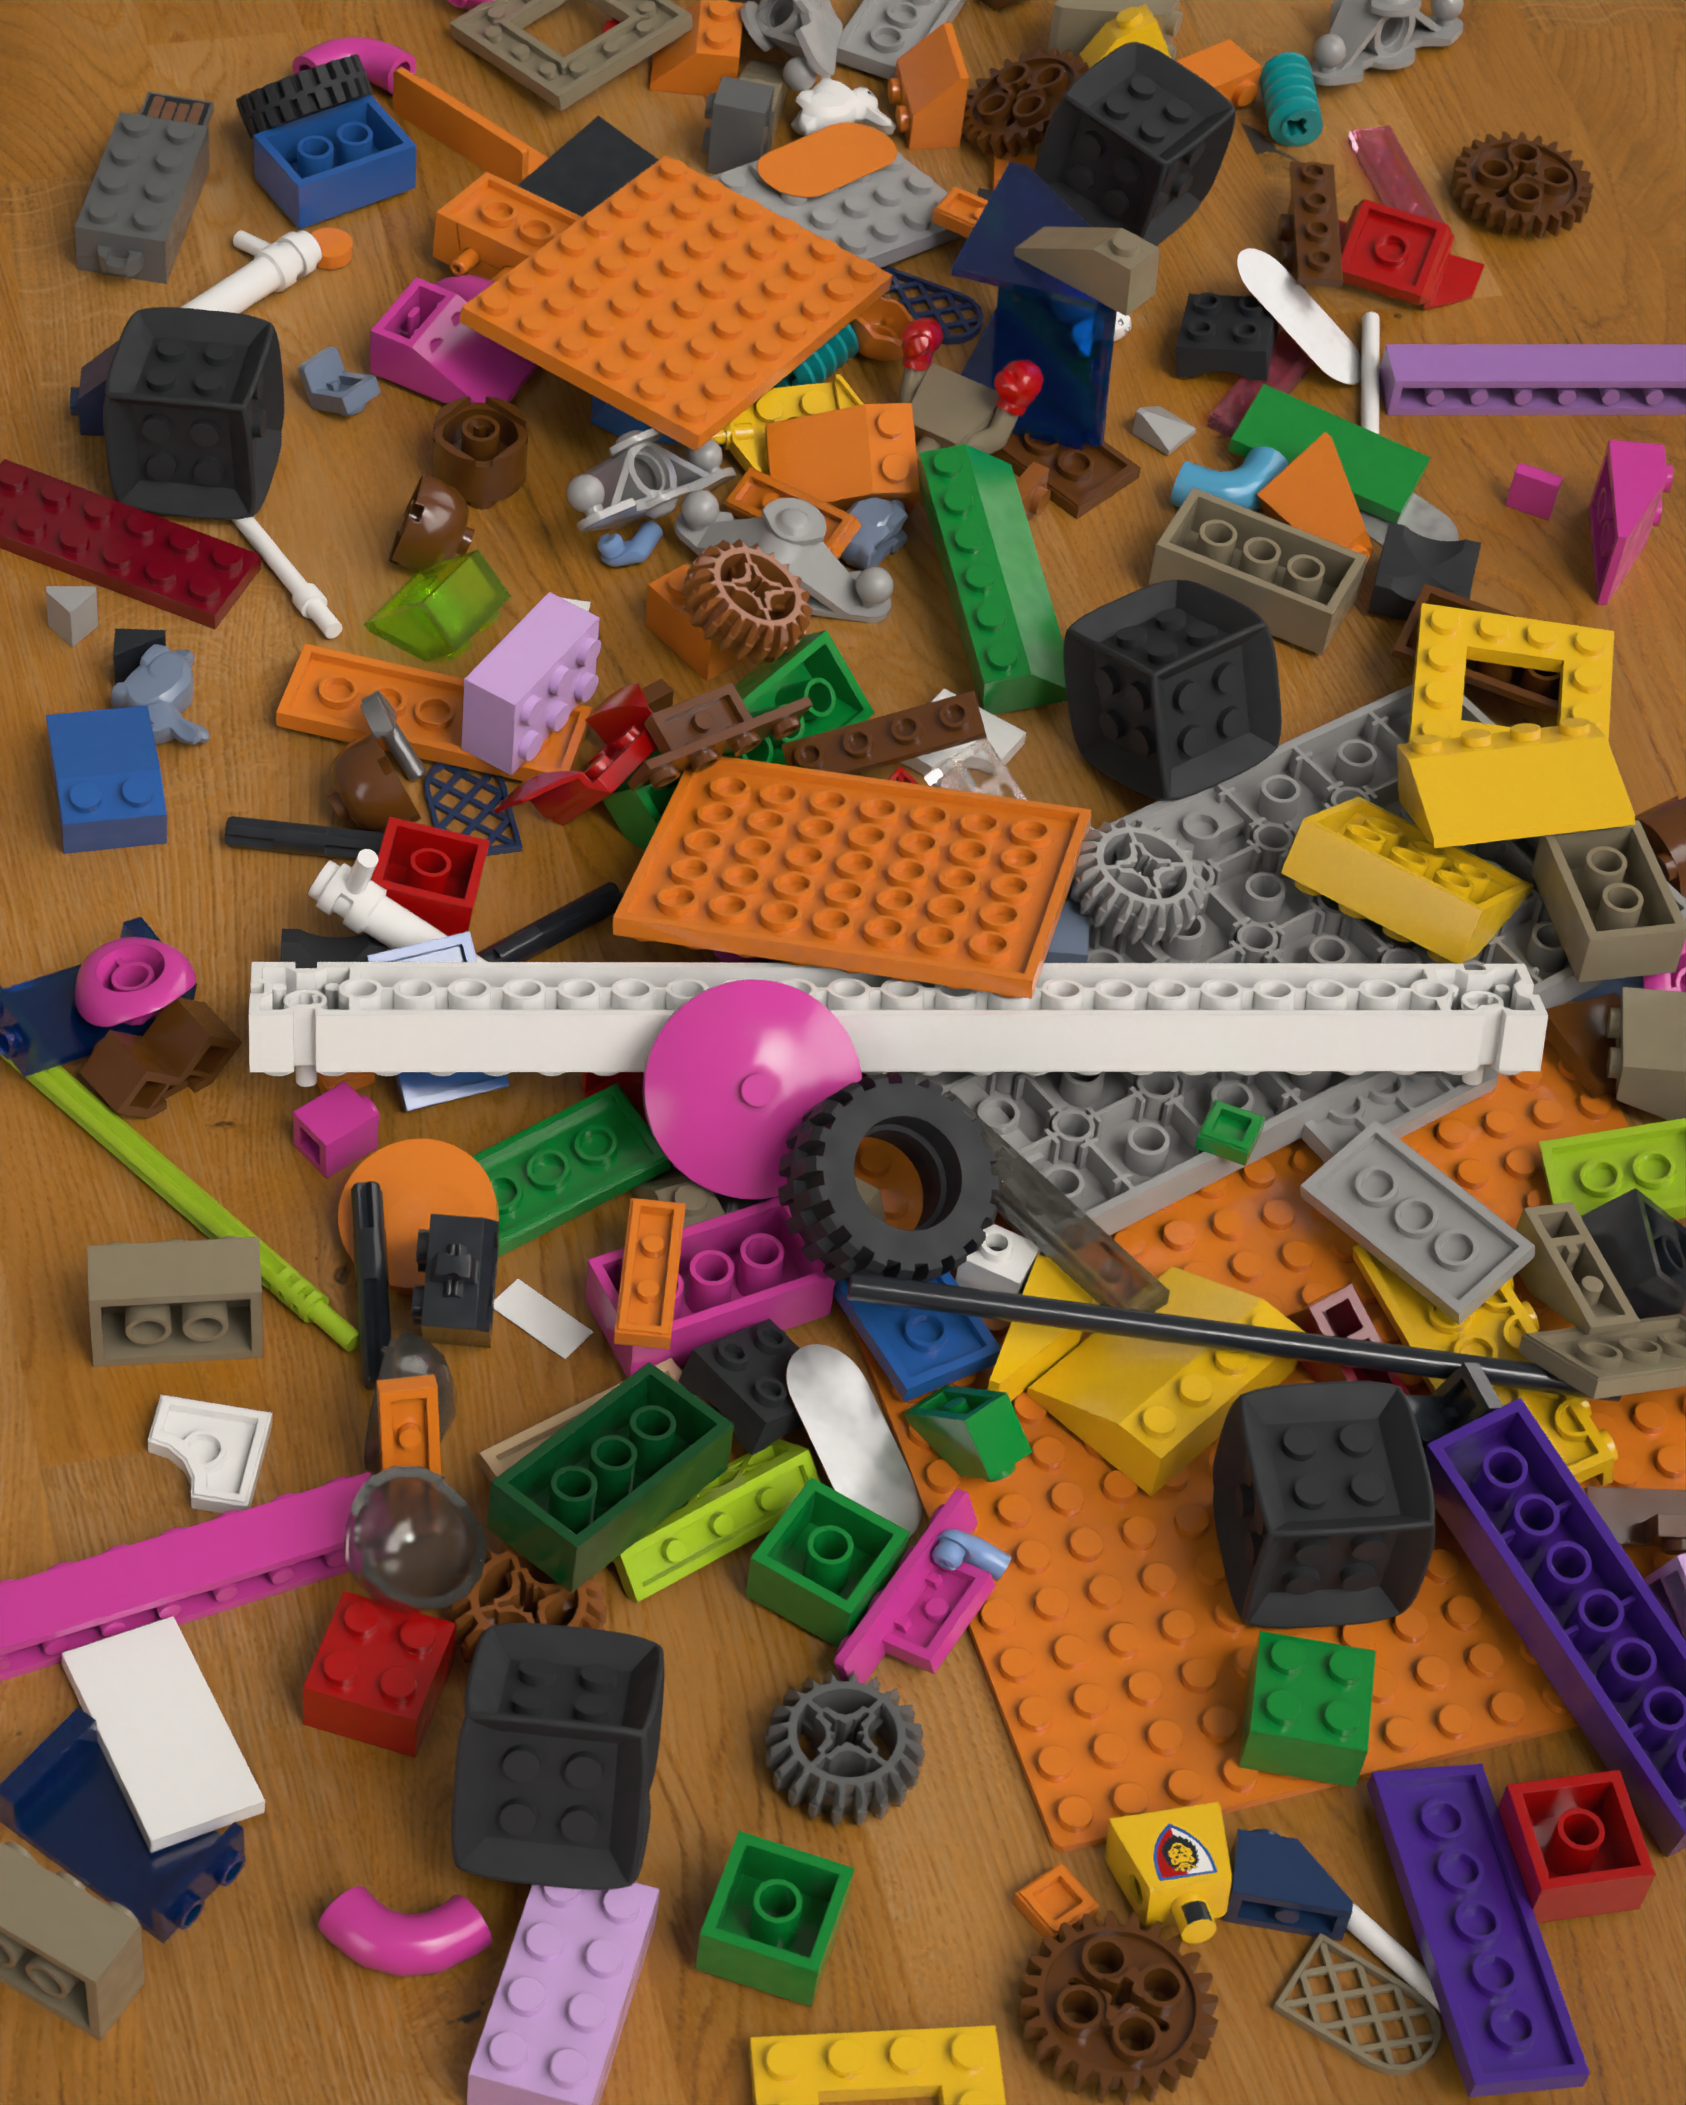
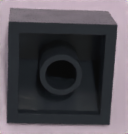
[1581,1188,1686,1319]

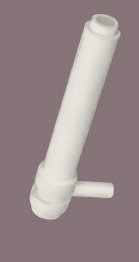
[180,230,322,314]
[308,849,487,962]

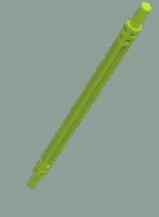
[0,1013,360,1352]

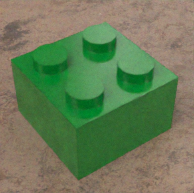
[746,1477,910,1647]
[1239,1631,1376,1787]
[695,1830,855,2007]

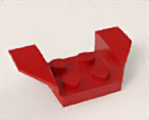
[1338,199,1485,310]
[493,683,657,826]

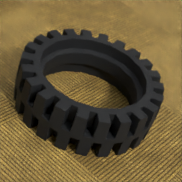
[236,54,373,139]

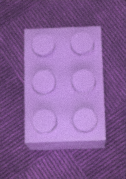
[461,592,601,775]

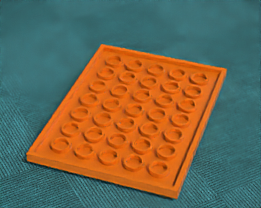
[459,155,893,451]
[613,756,1092,999]

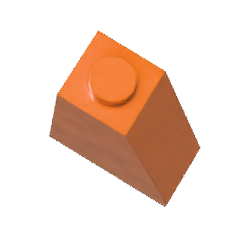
[1257,432,1374,563]

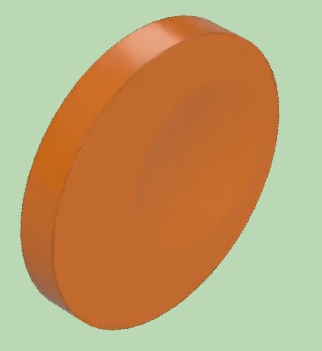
[338,1138,499,1295]

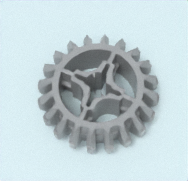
[1070,819,1207,947]

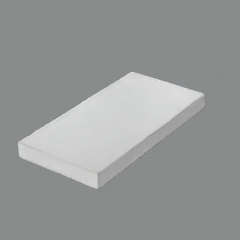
[62,1616,265,1852]

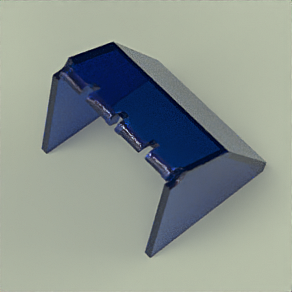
[951,162,1117,451]

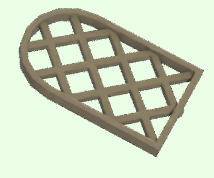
[1273,1933,1441,2075]

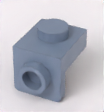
[298,347,381,416]

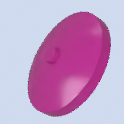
[642,979,862,1199]

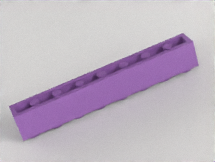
[1379,344,1686,415]

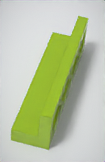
[612,1439,820,1603]

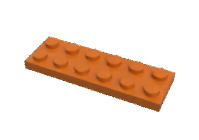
[276,644,592,781]

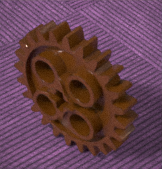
[962,47,1089,158]
[1451,132,1593,239]
[1018,1910,1218,2105]

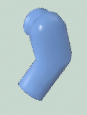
[597,521,663,567]
[932,1528,1011,1581]

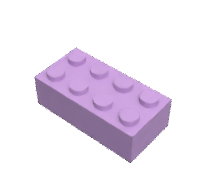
[467,1883,660,2105]

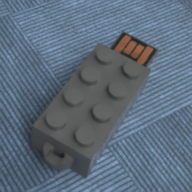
[75,92,214,284]

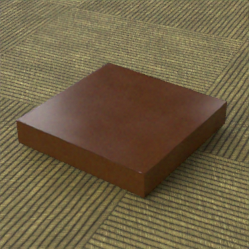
[1545,993,1620,1098]

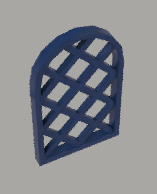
[881,266,984,345]
[424,762,522,856]

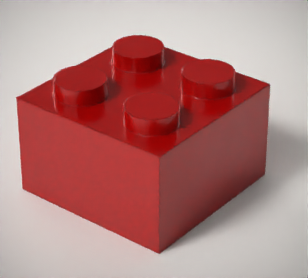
[372,816,490,936]
[303,1591,456,1758]
[1498,1770,1656,1923]

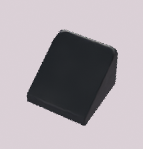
[113,629,166,685]

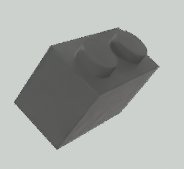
[702,76,774,175]

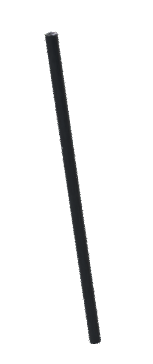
[847,1272,1621,1402]

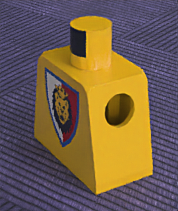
[1105,1802,1232,1944]

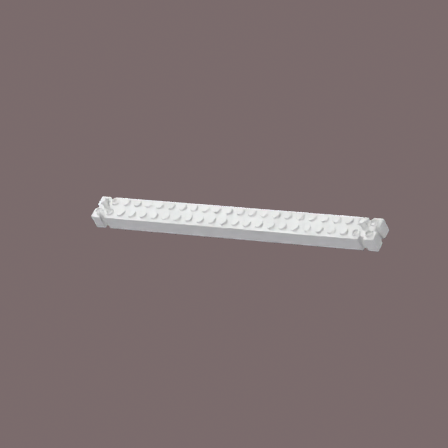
[249,962,1548,1087]

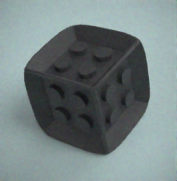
[1033,42,1236,246]
[103,307,285,520]
[1063,580,1282,801]
[1213,1381,1435,1629]
[451,1623,665,1890]

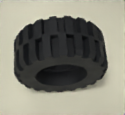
[778,1072,1000,1282]

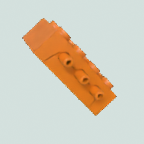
[432,172,582,282]

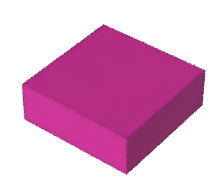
[1505,462,1563,521]

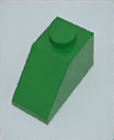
[904,1385,1032,1482]

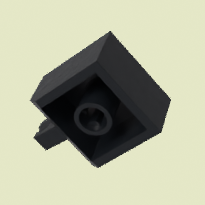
[411,1214,500,1348]

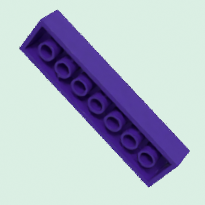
[1424,1398,1686,1858]

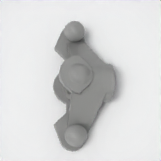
[740,0,842,92]
[1311,0,1464,86]
[567,428,737,533]
[674,490,894,623]

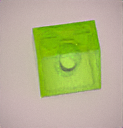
[364,549,511,662]

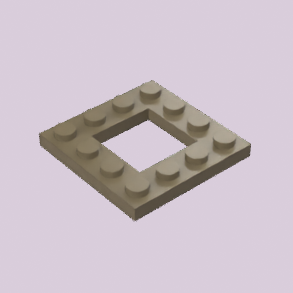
[449,0,693,111]

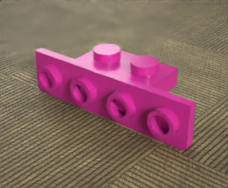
[834,1488,995,1684]

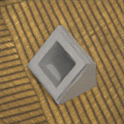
[46,586,98,648]

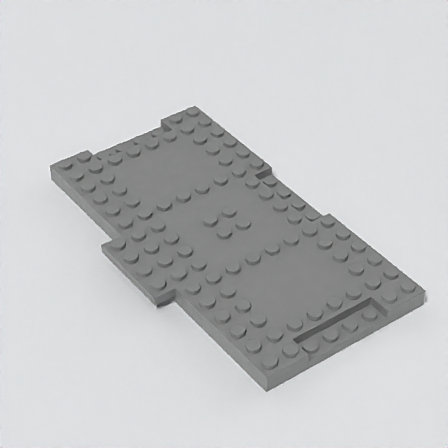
[886,684,1686,1261]

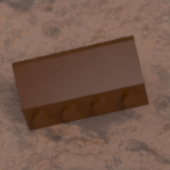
[1391,584,1560,716]

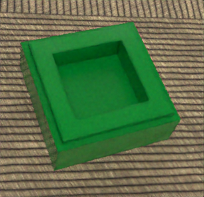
[1195,1099,1265,1166]

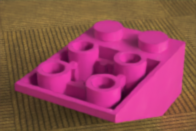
[370,278,537,404]

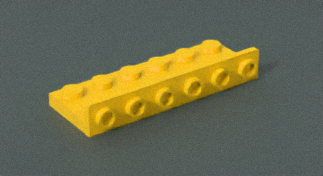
[1353,1244,1618,1487]

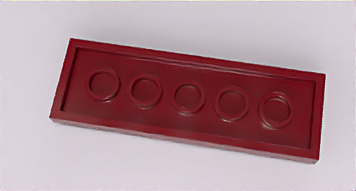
[0,459,261,629]

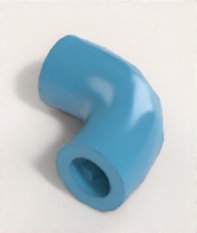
[1170,446,1288,511]

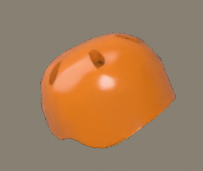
[850,297,914,361]

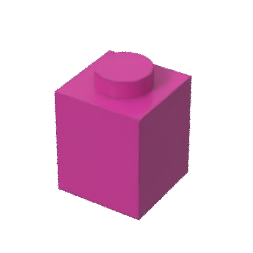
[293,1081,380,1179]

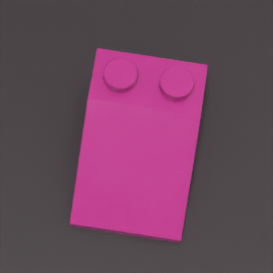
[1589,440,1673,605]

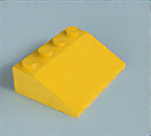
[1397,718,1635,848]
[1281,796,1534,964]
[1027,1266,1306,1496]

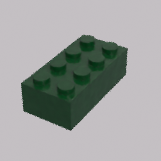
[486,1362,734,1593]

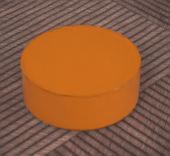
[311,227,353,270]

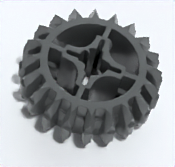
[764,1670,925,1827]

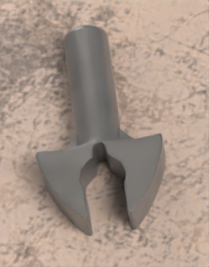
[360,690,426,781]

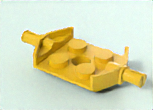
[711,374,863,476]

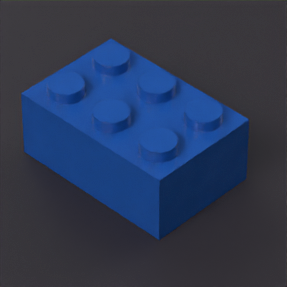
[253,95,417,229]

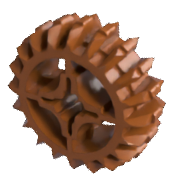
[681,539,813,665]
[448,1542,607,1663]

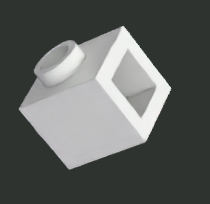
[955,1224,1042,1295]

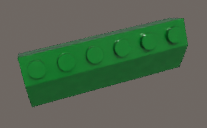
[919,444,1067,715]
[603,630,875,851]

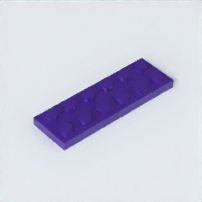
[1366,1764,1590,2098]

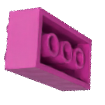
[585,1197,835,1378]

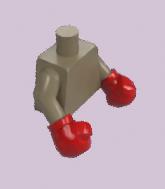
[899,317,1044,474]

